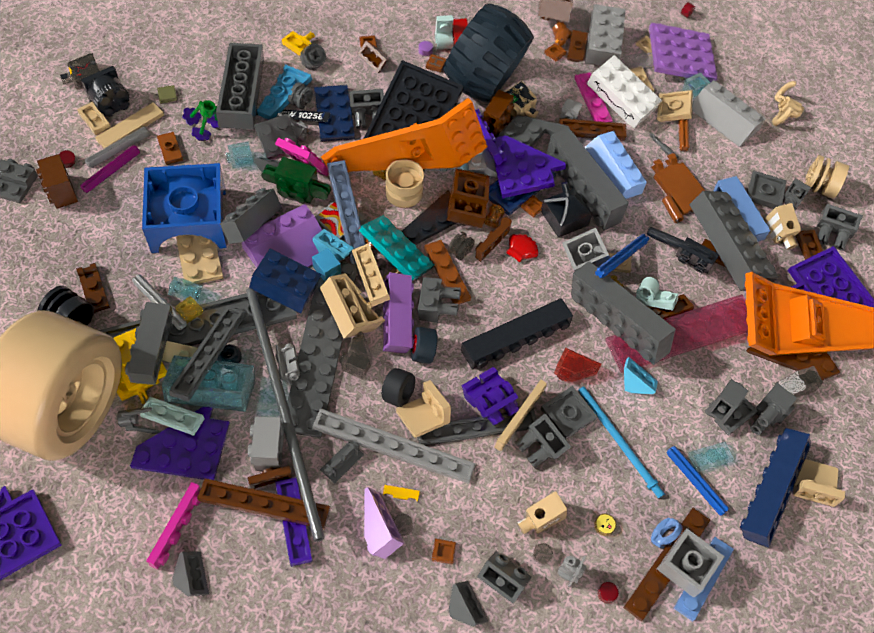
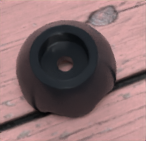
[217,344,242,368]

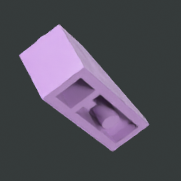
[364,487,404,559]

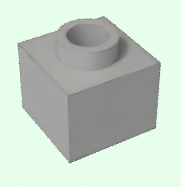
[560,98,582,120]

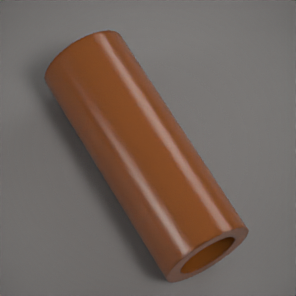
[662,195,684,223]

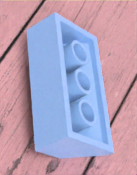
[585,131,647,199]

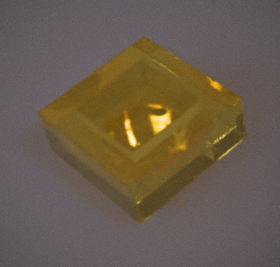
[175,296,203,324]

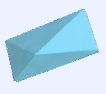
[313,229,354,261]
[624,357,658,394]

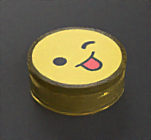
[594,514,616,536]

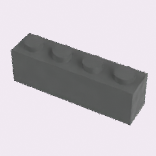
[220,188,282,244]
[125,302,173,385]

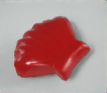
[506,234,538,263]

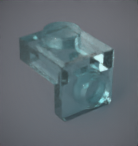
[168,277,203,304]

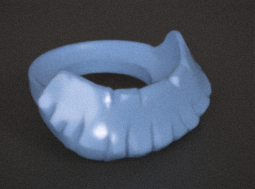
[651,518,683,549]

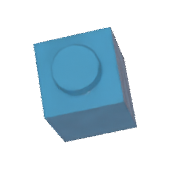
[312,248,341,282]

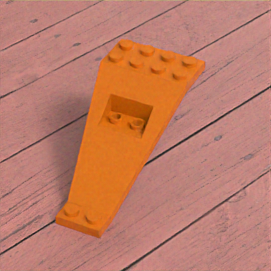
[321,98,487,173]
[745,272,874,356]

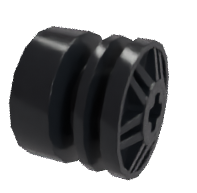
[37,285,94,326]

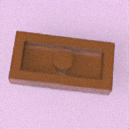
[157,132,183,165]

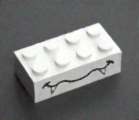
[587,55,662,128]

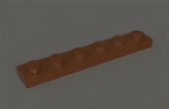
[197,478,331,529]
[623,508,711,622]

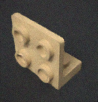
[396,380,451,438]
[793,459,845,507]

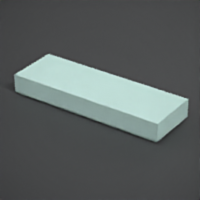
[140,397,204,436]

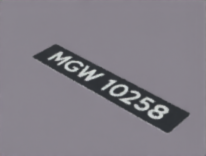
[276,109,330,122]

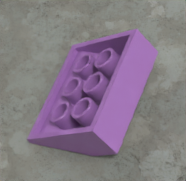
[241,204,322,268]

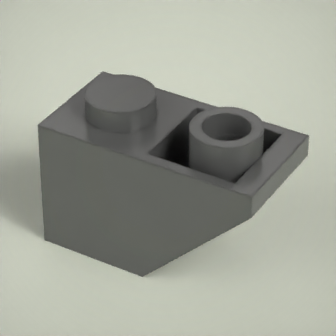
[783,178,811,209]

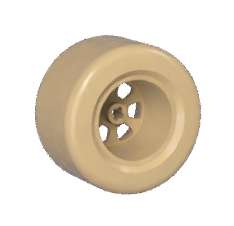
[0,311,122,461]

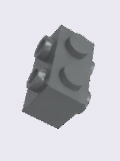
[477,551,532,604]

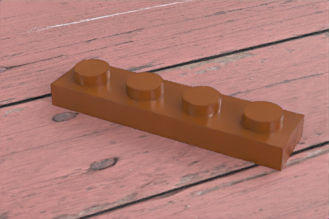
[424,240,471,305]

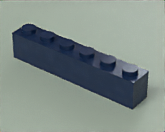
[740,428,811,548]

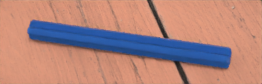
[595,234,649,278]

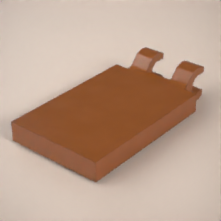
[651,153,705,215]

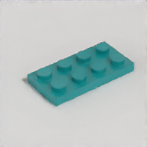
[359,215,434,281]

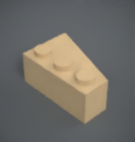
[320,273,385,339]

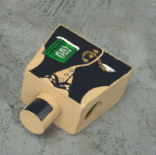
[505,81,538,118]

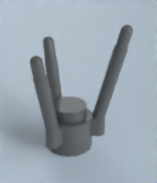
[117,401,170,434]

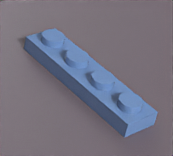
[674,537,734,621]

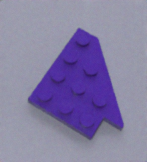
[494,135,566,198]
[130,402,230,480]

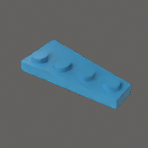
[257,64,312,120]

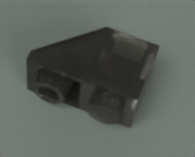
[340,332,372,380]

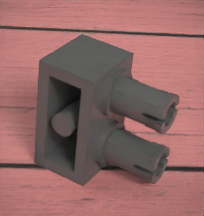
[349,89,384,129]
[817,204,863,251]
[418,277,461,323]
[750,383,797,435]
[514,414,571,469]

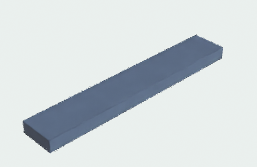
[327,160,366,264]

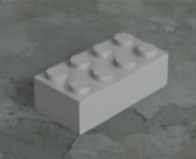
[585,4,626,66]

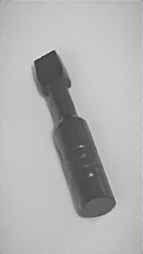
[649,133,679,159]

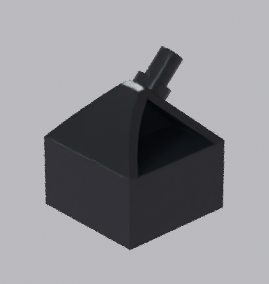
[541,182,592,238]

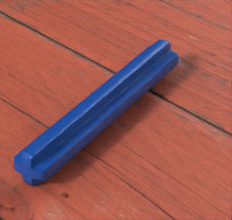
[666,446,729,516]

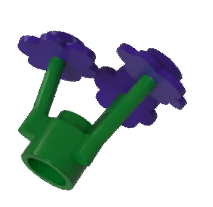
[182,100,218,141]

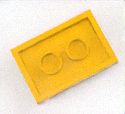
[113,326,168,393]

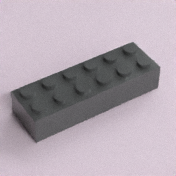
[216,43,264,130]
[547,127,629,231]
[689,191,779,291]
[571,261,676,365]

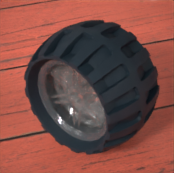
[443,3,534,103]

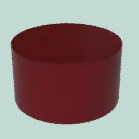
[680,2,695,18]
[59,150,76,168]
[597,582,619,604]

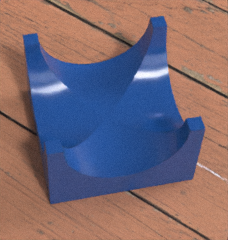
[142,163,227,253]

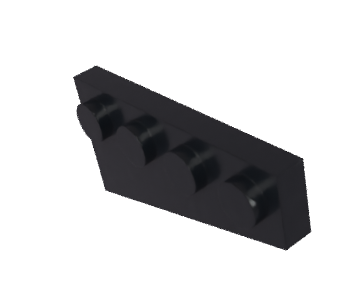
[401,190,456,245]

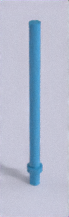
[578,386,665,499]

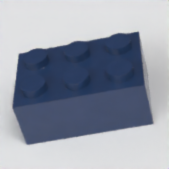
[249,248,322,314]

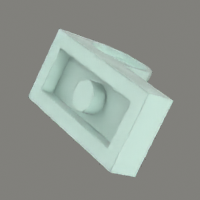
[435,15,453,50]
[636,277,678,310]

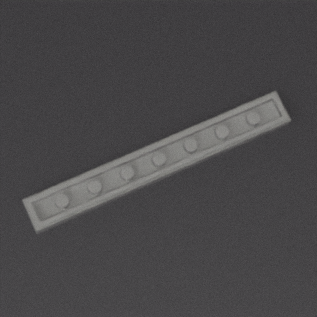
[312,408,475,484]

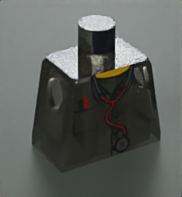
[60,53,99,90]

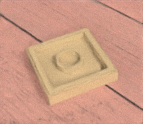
[657,90,693,122]

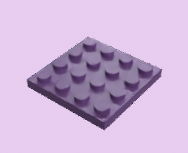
[649,22,718,83]

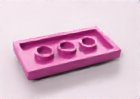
[275,138,329,177]

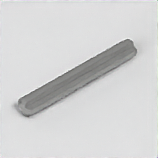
[85,127,150,168]
[132,274,187,330]

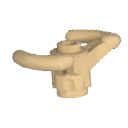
[772,81,804,126]

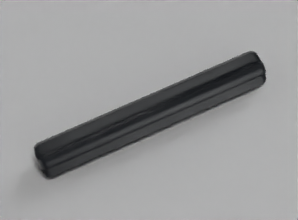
[647,227,713,260]

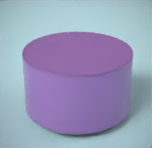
[418,41,433,56]

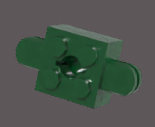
[261,156,331,204]

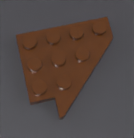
[746,347,840,381]

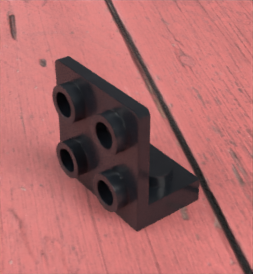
[676,237,719,274]

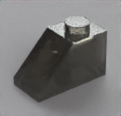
[772,366,823,397]

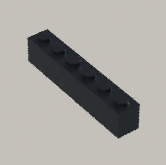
[461,298,574,369]

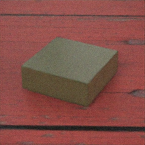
[157,85,177,104]

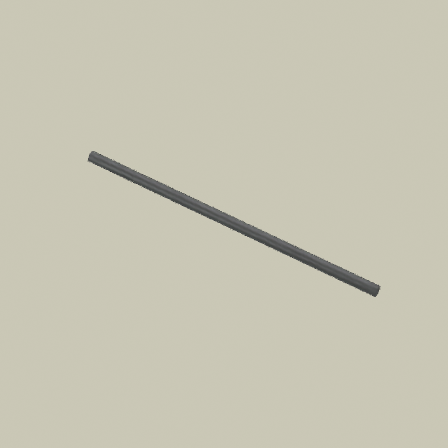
[246,288,325,542]

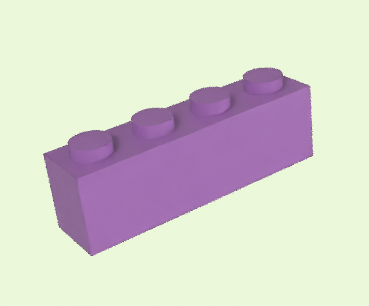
[383,272,414,353]

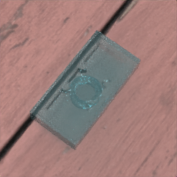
[688,442,734,472]

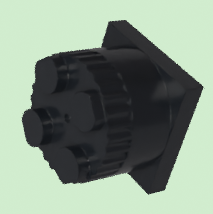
[81,66,130,117]

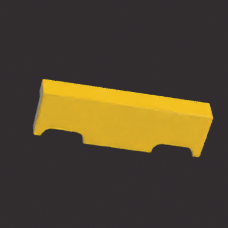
[383,485,420,501]

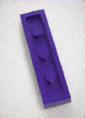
[475,109,503,166]
[275,477,313,567]

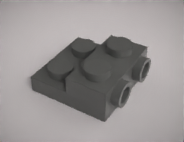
[0,159,38,204]

